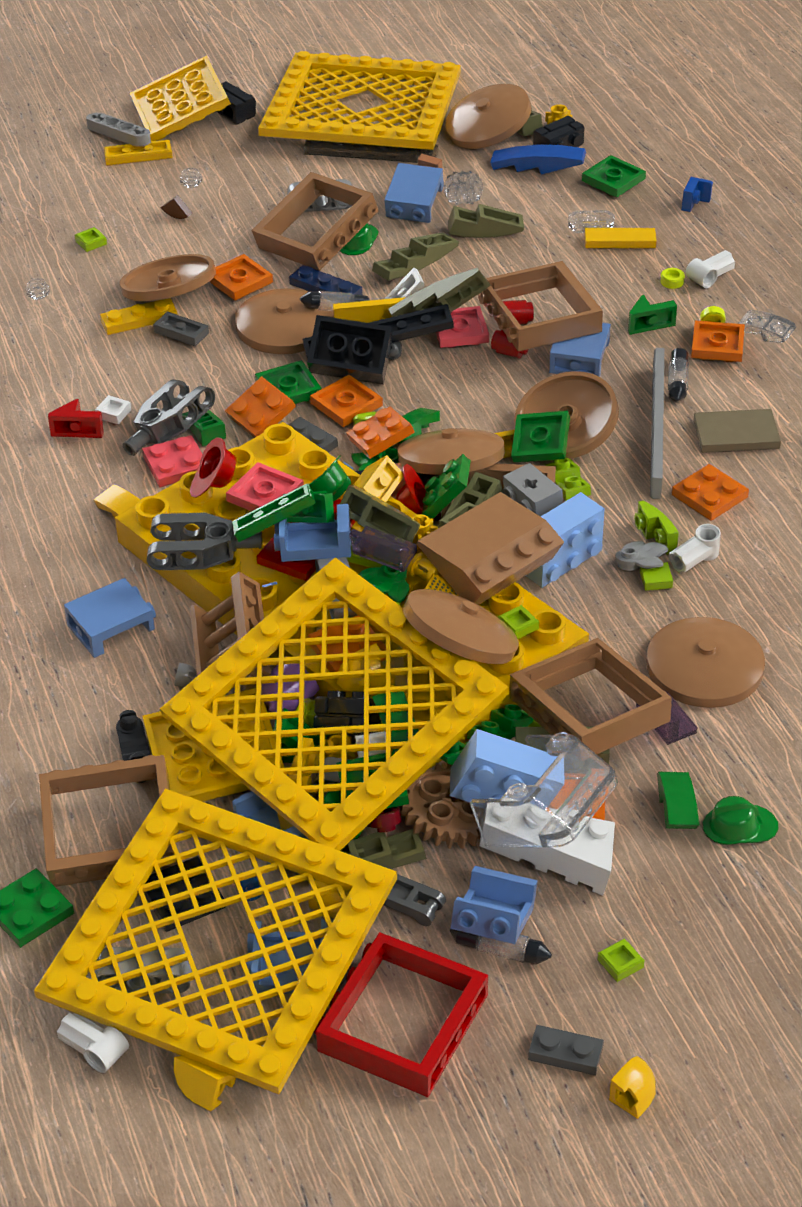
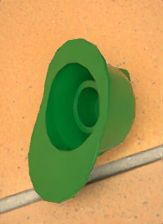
[340,223,379,255]
[309,455,351,502]
[703,796,779,845]

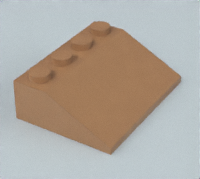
[416,492,564,605]

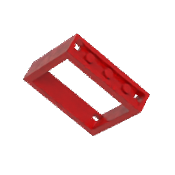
[314,932,488,1097]

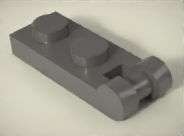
[383,874,446,926]

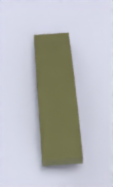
[372,232,459,281]
[389,268,491,317]
[296,829,427,875]

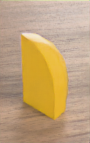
[336,644,393,692]
[173,1056,236,1112]
[609,1056,656,1119]

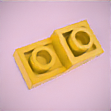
[93,484,140,519]

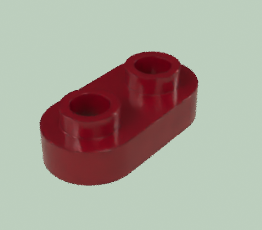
[367,807,401,833]

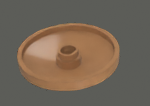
[445,84,532,149]
[120,254,216,301]
[235,288,333,354]
[514,371,619,459]
[398,428,505,475]
[403,589,519,664]
[646,617,765,708]

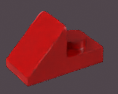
[48,399,104,438]

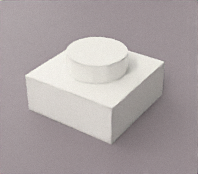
[95,395,131,424]

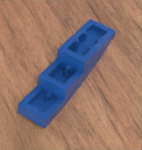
[490,145,586,175]

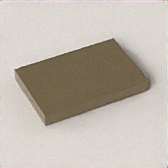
[693,409,781,453]

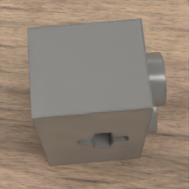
[502,463,563,517]

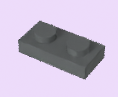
[153,312,209,346]
[288,417,338,453]
[528,1025,604,1076]

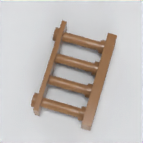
[190,572,271,677]

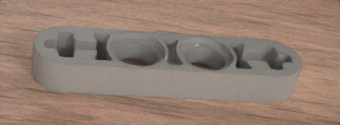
[86,113,151,146]

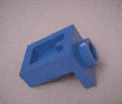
[681,177,713,212]

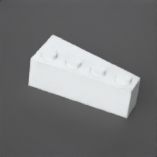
[479,798,615,896]

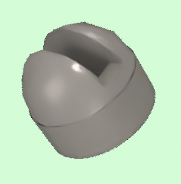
[174,663,197,687]

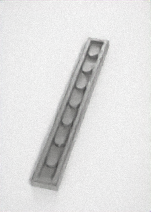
[650,348,664,499]

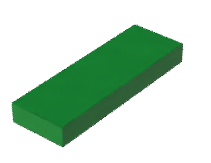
[232,483,316,542]

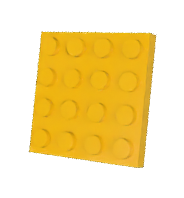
[130,55,231,141]
[142,688,285,802]

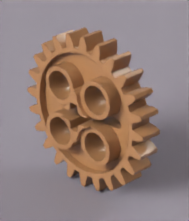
[400,763,486,849]

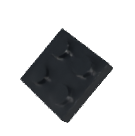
[144,856,226,932]

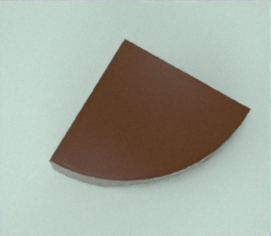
[160,195,192,219]

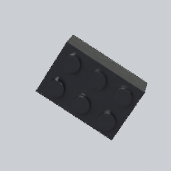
[307,315,393,385]

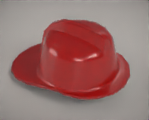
[190,438,237,498]
[396,464,441,521]

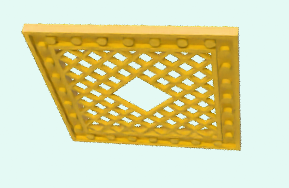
[258,51,461,150]
[160,557,509,851]
[34,788,397,1095]

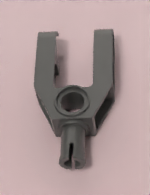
[123,379,215,456]
[146,513,262,570]

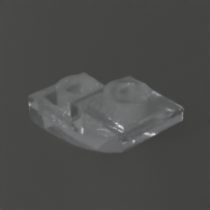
[738,310,796,343]

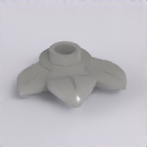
[615,541,668,571]

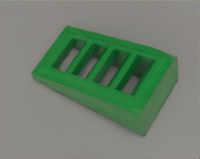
[182,410,226,446]

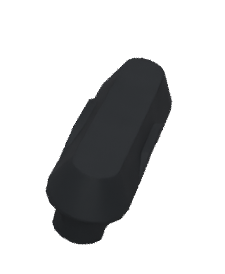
[116,710,151,783]

